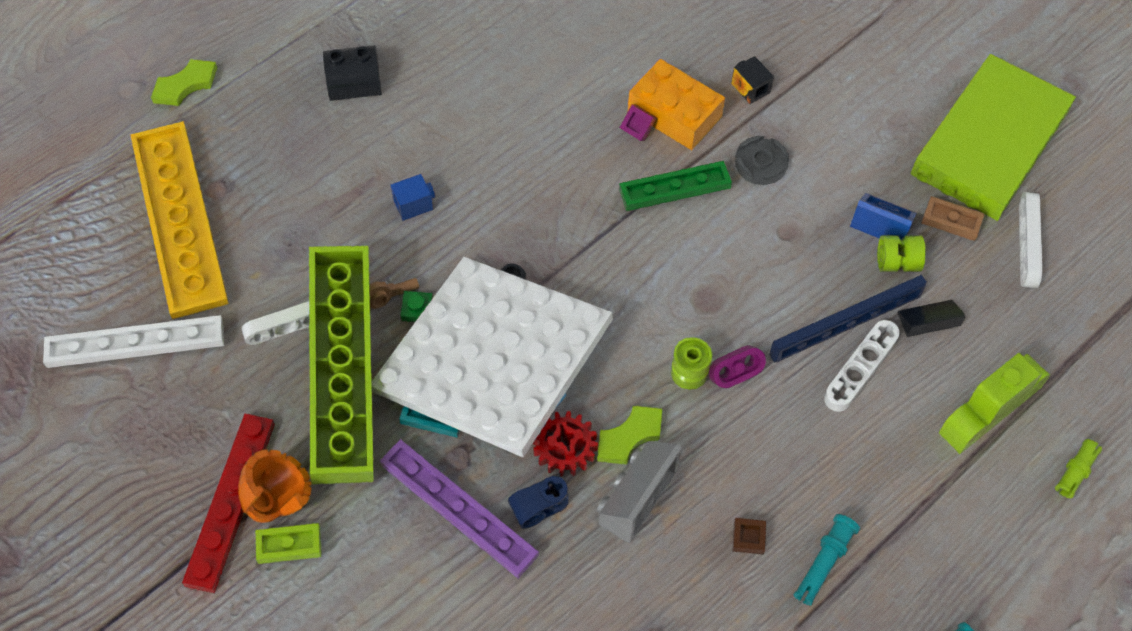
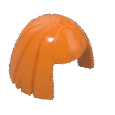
[238,449,312,523]

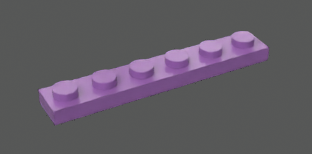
[380,439,539,579]

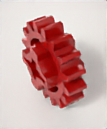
[533,411,598,477]

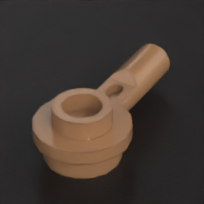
[369,278,419,309]

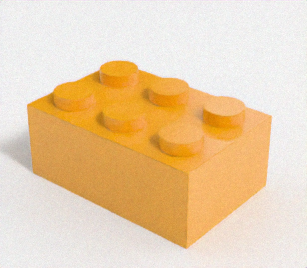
[628,58,725,151]

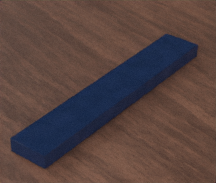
[769,275,927,363]

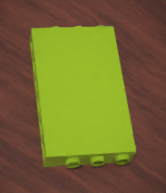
[910,54,1076,221]

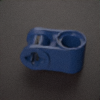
[508,476,569,529]

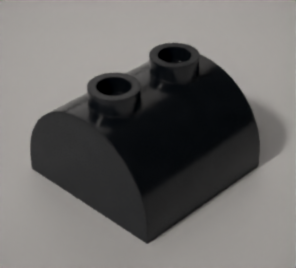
[323,45,382,101]

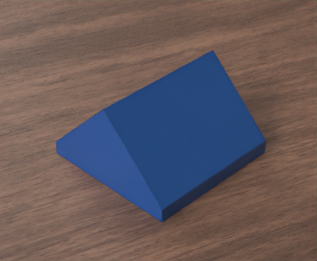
[850,193,917,240]

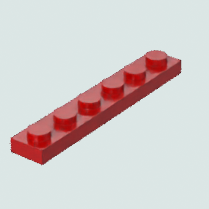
[182,413,275,594]

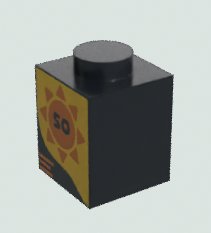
[731,56,774,104]

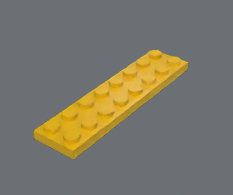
[130,121,229,319]

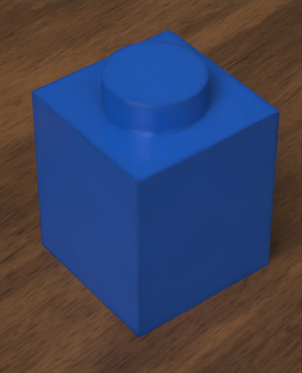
[390,174,435,221]

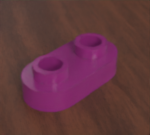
[709,345,766,388]

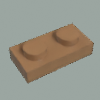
[921,196,984,241]

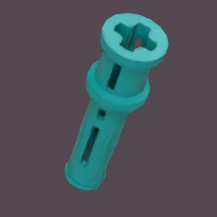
[793,514,860,606]

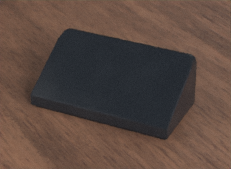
[897,300,966,337]

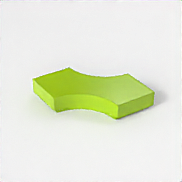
[151,59,217,106]
[597,406,662,465]

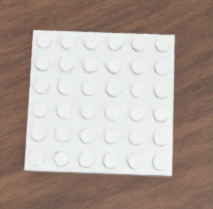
[371,257,613,458]

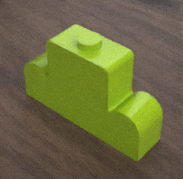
[939,353,1050,454]

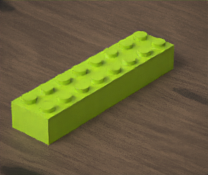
[309,246,374,484]

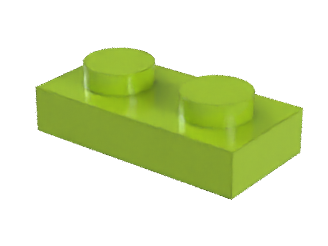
[255,523,321,564]

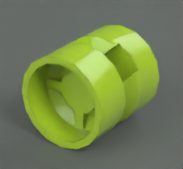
[877,235,925,272]
[671,337,712,390]

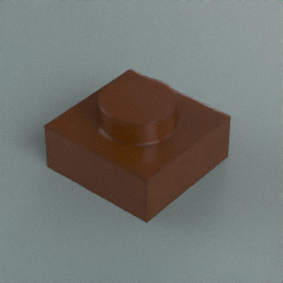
[732,518,766,555]

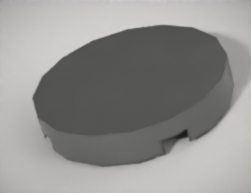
[735,136,789,185]

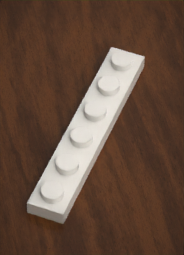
[43,315,224,368]

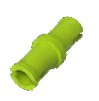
[1055,439,1102,499]

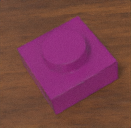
[619,104,657,141]

